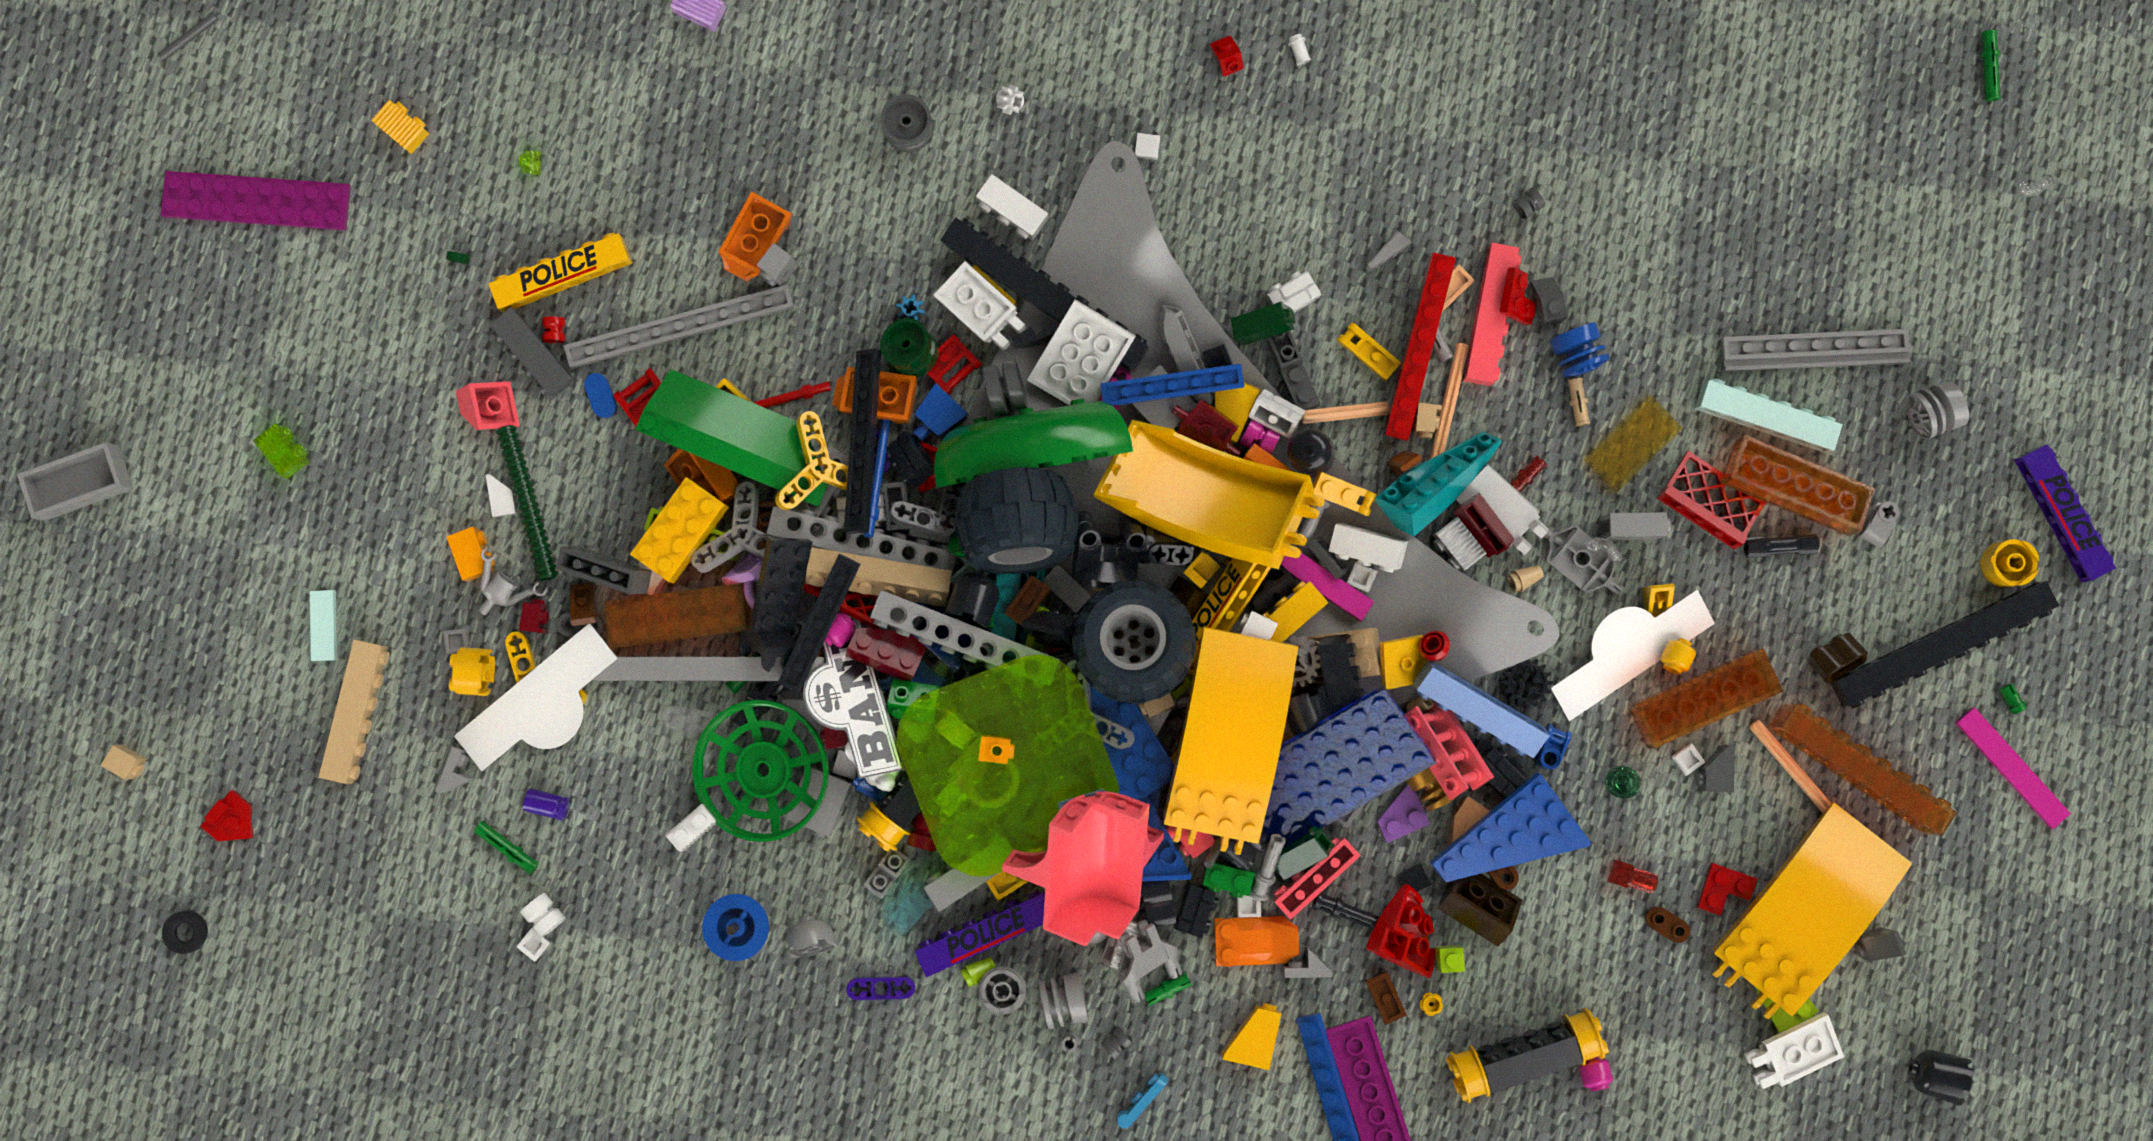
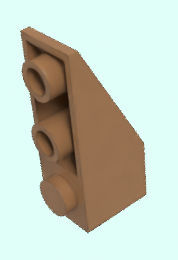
[1448,795,1490,846]

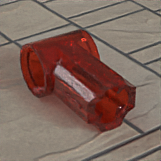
[1607,859,1658,895]

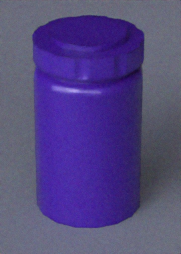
[523,788,570,821]

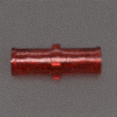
[1509,455,1547,493]

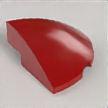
[1366,884,1435,978]

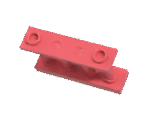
[1399,701,1494,800]

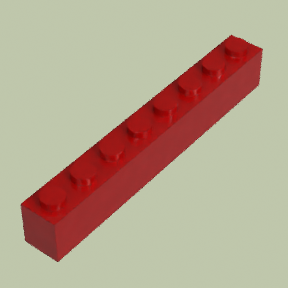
[1382,252,1456,441]

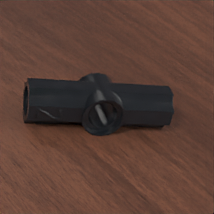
[732,681,784,732]

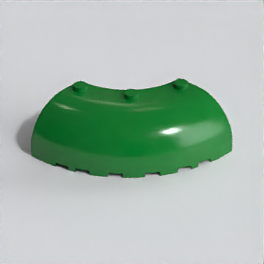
[934,398,1133,487]

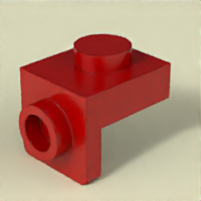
[1210,35,1244,77]

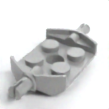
[1544,525,1623,596]

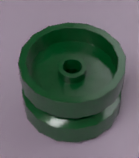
[880,318,939,377]

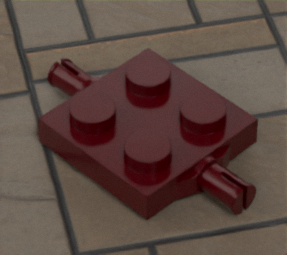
[1171,398,1241,457]

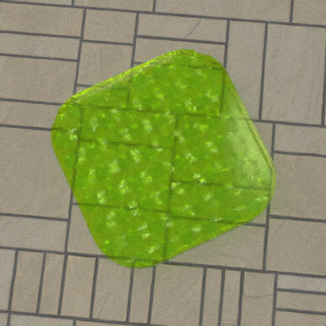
[897,654,1119,877]

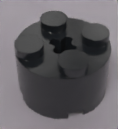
[1219,829,1269,871]

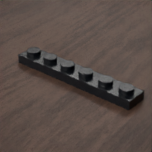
[778,553,861,693]

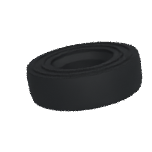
[162,911,208,954]

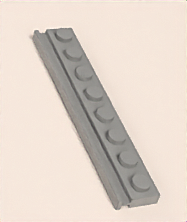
[1721,329,1910,372]

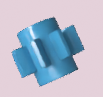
[896,294,925,321]

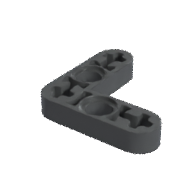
[889,482,966,539]

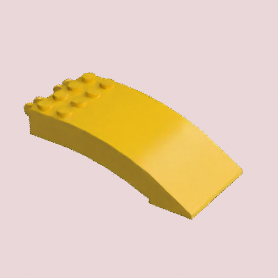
[1093,420,1325,569]
[1163,626,1298,855]
[1712,802,1912,1019]

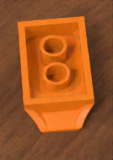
[718,191,793,282]
[832,367,917,424]
[1214,916,1299,967]

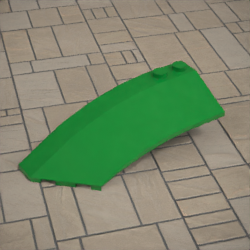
[635,369,828,507]

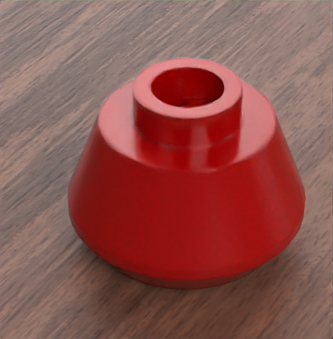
[1418,630,1450,661]

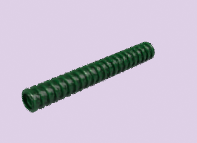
[496,425,559,581]

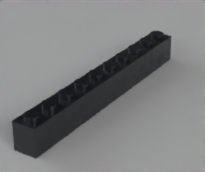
[940,217,1149,372]
[1831,581,2059,709]

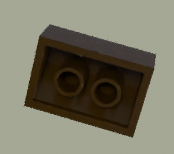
[1437,874,1523,947]

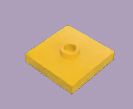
[1380,635,1426,690]

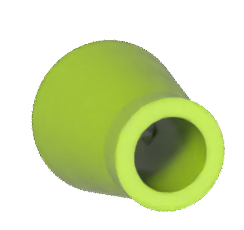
[960,956,996,987]

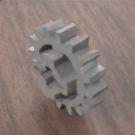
[1283,636,1322,687]

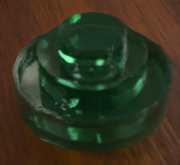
[1605,766,1641,799]

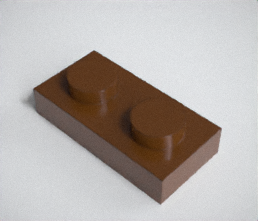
[1004,575,1052,625]
[570,582,596,626]
[1365,971,1407,1025]

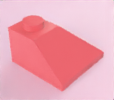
[456,382,520,430]

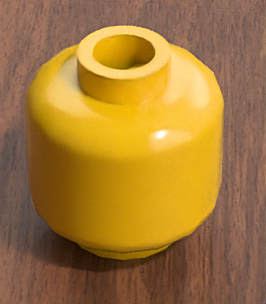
[1660,638,1696,675]

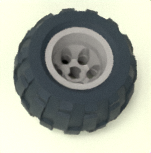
[955,467,1079,574]
[1072,579,1196,704]

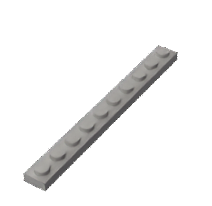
[564,284,795,369]

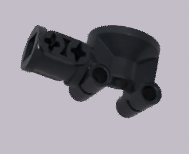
[1071,511,1194,589]

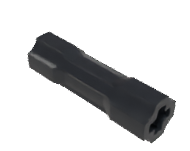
[1743,533,1820,558]

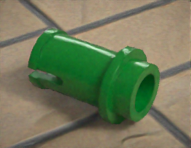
[1999,683,2027,714]

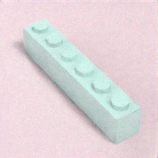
[1695,379,1843,453]

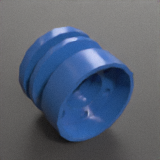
[1549,322,1610,378]

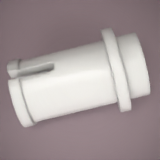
[1288,34,1311,66]

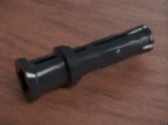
[1312,891,1379,930]

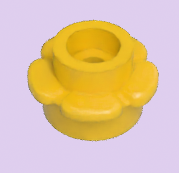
[1419,992,1443,1016]

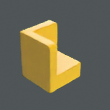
[1183,551,1220,588]

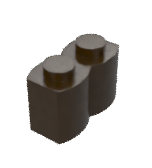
[1809,632,1868,684]

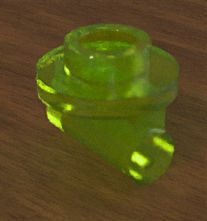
[518,150,541,175]

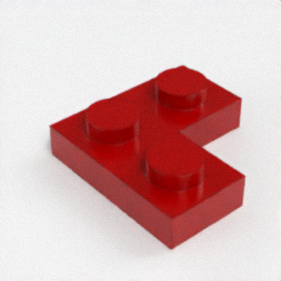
[1499,267,1536,325]
[1696,862,1758,916]

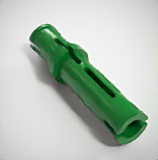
[1980,30,2001,101]
[473,821,539,875]

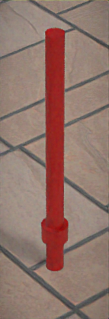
[753,381,831,408]

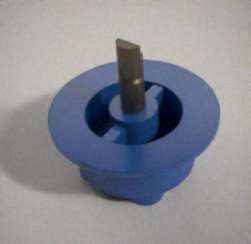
[702,894,769,961]

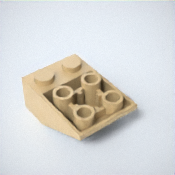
[1307,628,1381,684]

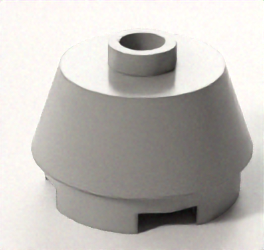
[979,966,1026,1014]

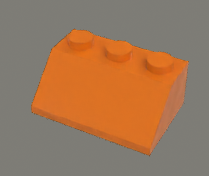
[664,448,740,505]

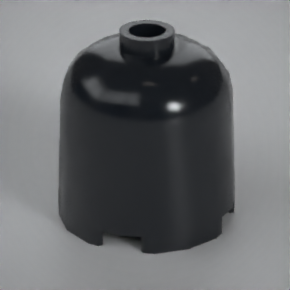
[1287,429,1336,477]
[944,570,1000,631]
[1286,683,1334,742]
[1908,1050,1973,1106]

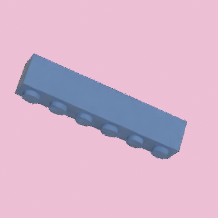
[1413,661,1550,758]

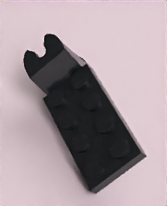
[739,537,813,672]

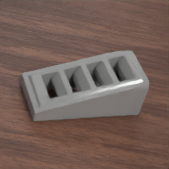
[1365,231,1411,272]

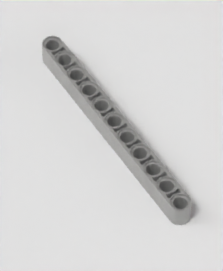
[591,657,825,681]

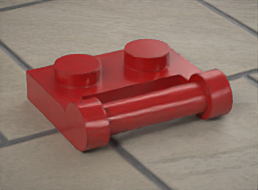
[926,334,982,395]
[613,367,662,426]

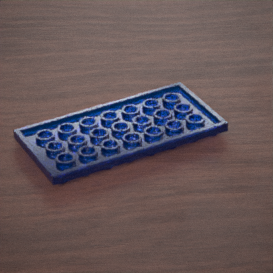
[1262,685,1437,848]

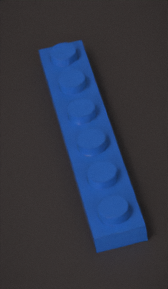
[1100,364,1244,406]
[1296,1012,1360,1141]

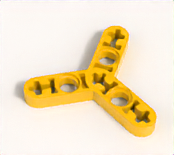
[775,411,848,510]
[505,631,587,704]

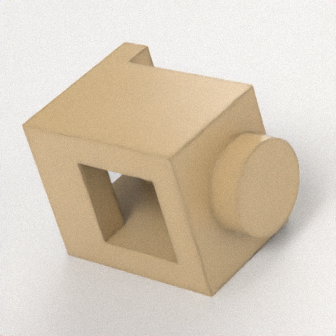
[1413,403,1442,439]

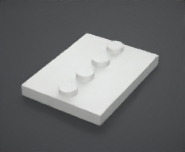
[1027,300,1136,405]

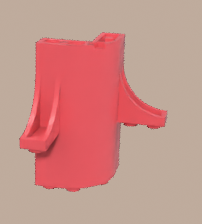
[1002,792,1164,946]

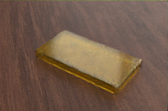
[1583,395,1683,492]

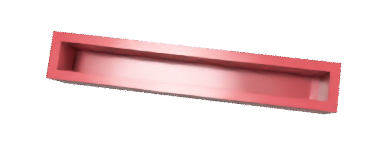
[1463,243,1521,386]

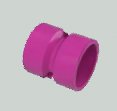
[1240,419,1281,454]

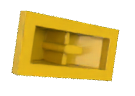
[1642,584,1675,618]

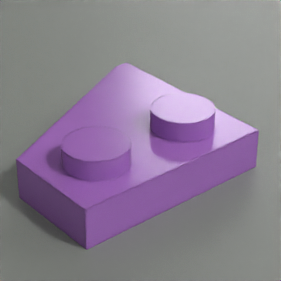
[1377,784,1430,843]

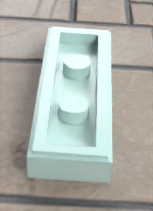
[310,590,337,661]

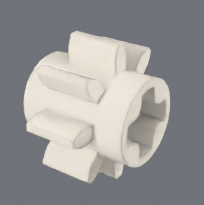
[996,85,1024,115]

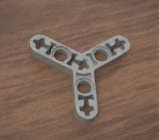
[691,482,773,573]
[1032,660,1135,756]

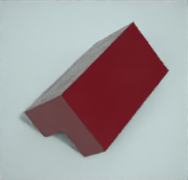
[1453,493,1514,558]

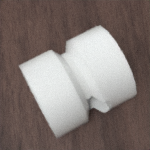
[520,893,566,938]

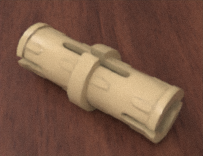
[1568,378,1590,426]

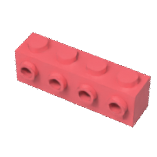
[1272,836,1361,920]

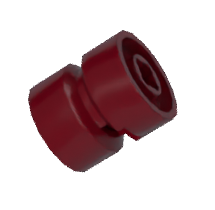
[906,812,944,852]

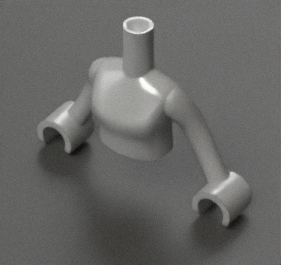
[478,545,548,615]

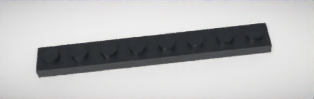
[844,348,881,534]

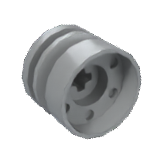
[1905,380,1969,440]
[1038,972,1089,1030]

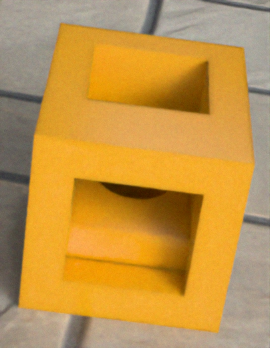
[978,734,1015,764]

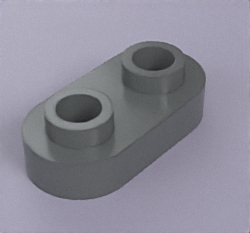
[556,613,605,637]

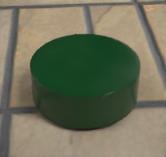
[446,251,471,264]

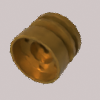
[1404,761,1468,812]

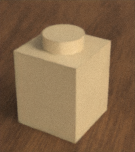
[100,745,146,780]

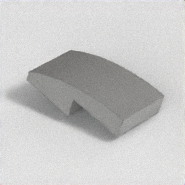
[863,849,911,900]

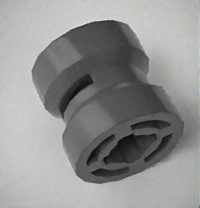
[1512,188,1545,220]
[1101,1026,1134,1060]

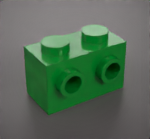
[887,679,940,722]
[1202,860,1255,898]

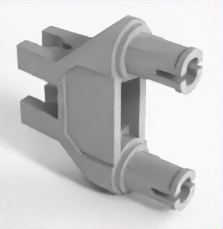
[1118,920,1183,1003]

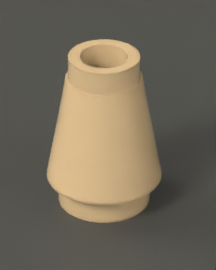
[1507,565,1544,592]

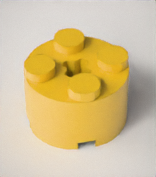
[1979,539,2039,588]
[449,647,495,696]

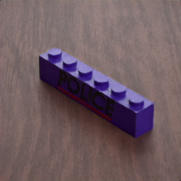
[2013,444,2116,582]
[915,889,1045,978]

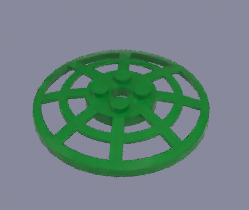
[692,699,829,842]

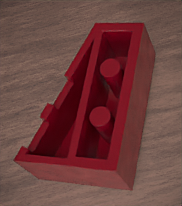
[845,627,928,682]

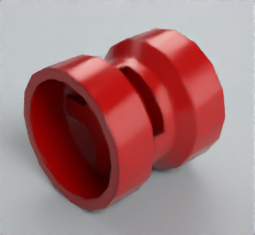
[542,316,566,343]

